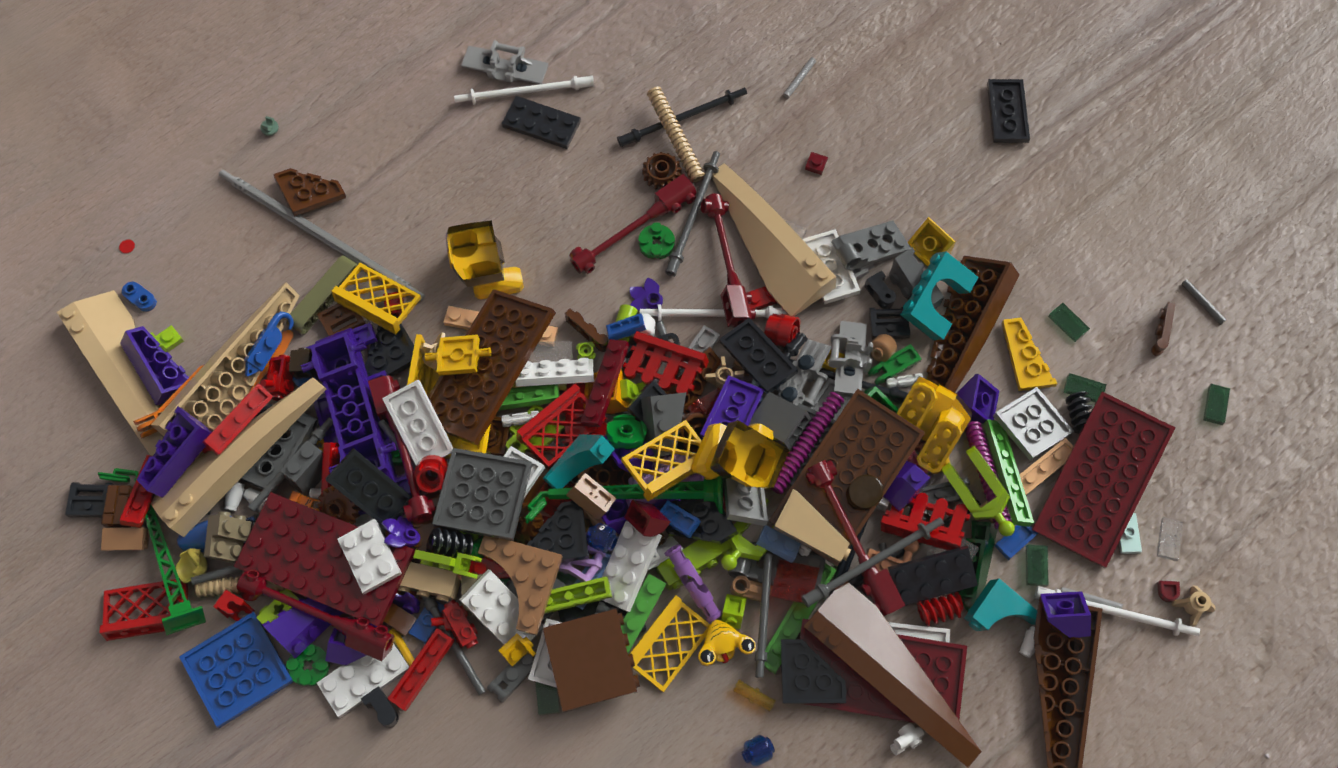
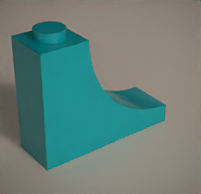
[543,434,615,489]
[964,578,1037,631]

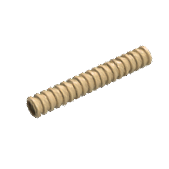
[647,87,705,182]
[195,576,285,598]

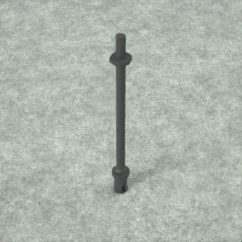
[665,151,720,277]
[801,517,944,608]

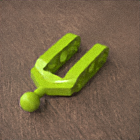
[942,446,1015,536]
[721,498,775,570]

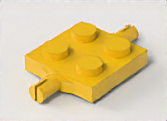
[425,335,491,376]

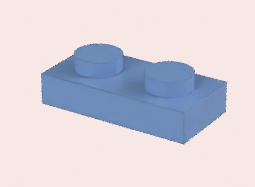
[756,525,801,563]

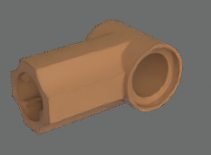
[730,576,772,602]

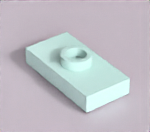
[1118,513,1142,554]

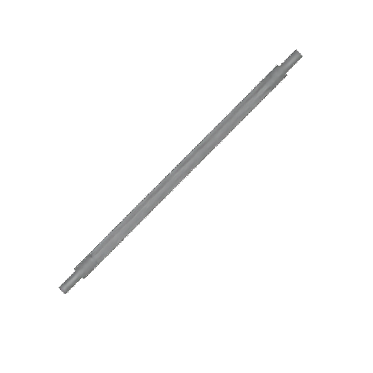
[219,170,425,301]

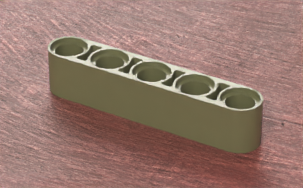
[286,255,358,335]

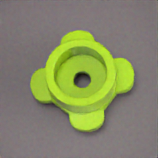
[576,342,596,359]

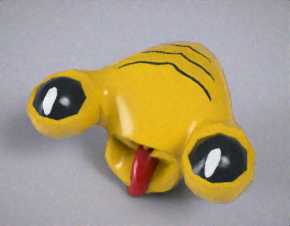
[698,620,756,666]

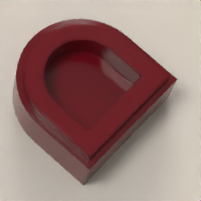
[1157,581,1180,603]

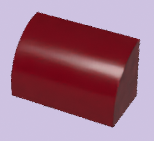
[624,500,671,537]

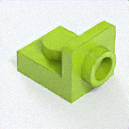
[150,325,184,352]
[620,379,646,403]
[721,594,747,629]

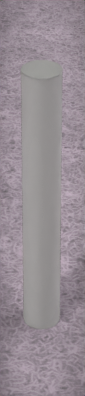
[783,57,816,99]
[1061,587,1123,609]

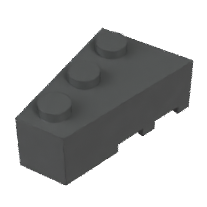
[889,247,944,309]
[641,392,686,457]

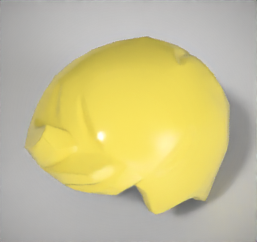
[175,548,207,583]

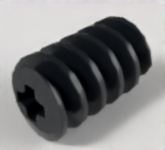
[1065,391,1093,434]
[426,527,473,557]

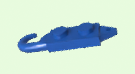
[244,312,294,376]

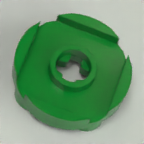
[638,222,675,259]
[606,414,647,449]
[286,644,330,687]

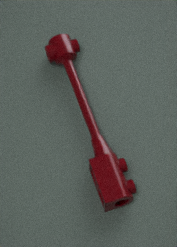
[569,174,697,274]
[701,193,756,327]
[368,376,436,523]
[805,460,905,616]
[237,570,394,662]

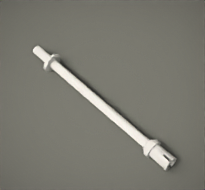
[454,75,594,105]
[640,304,788,321]
[1035,586,1200,636]

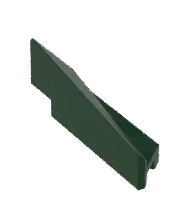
[957,520,998,612]

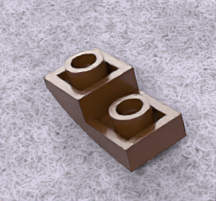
[383,603,417,637]

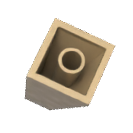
[774,489,851,563]

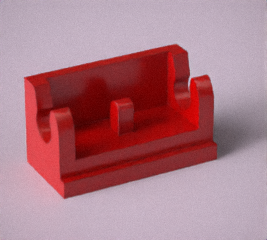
[213,589,255,621]

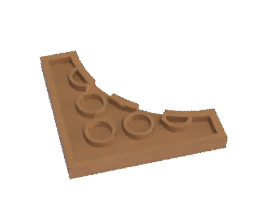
[478,536,563,636]

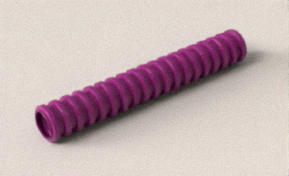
[770,392,844,494]
[964,421,1012,529]

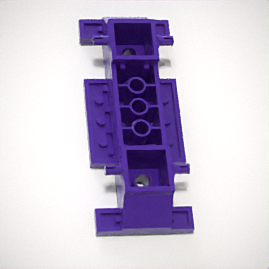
[301,322,422,516]

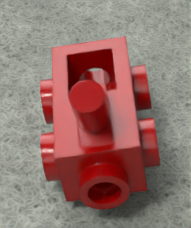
[260,355,294,401]
[431,600,478,649]

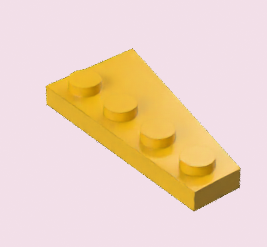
[1001,317,1058,391]

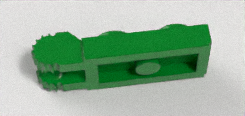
[868,344,922,385]

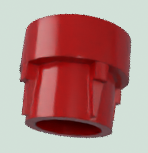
[764,313,800,347]
[414,455,449,493]

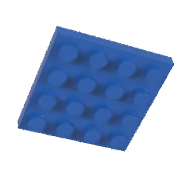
[179,611,294,728]

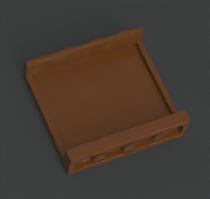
[543,609,640,712]

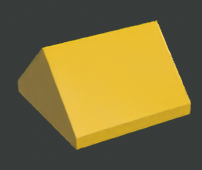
[908,217,956,266]

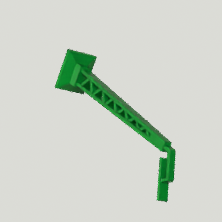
[98,468,206,636]
[525,476,723,524]

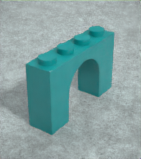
[901,251,979,340]

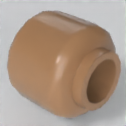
[870,334,897,362]

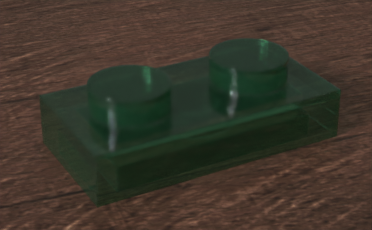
[1026,544,1049,587]

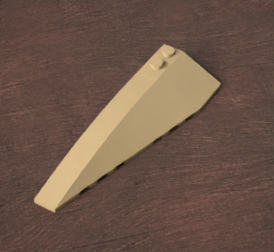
[712,163,836,316]
[151,282,300,460]
[57,290,164,456]
[151,377,326,537]

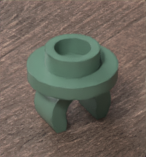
[260,116,279,136]

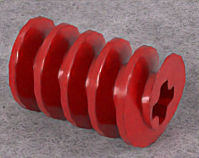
[917,592,963,627]

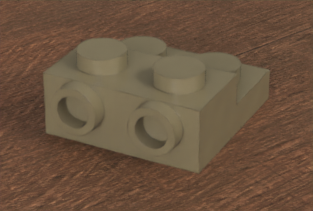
[204,511,252,563]

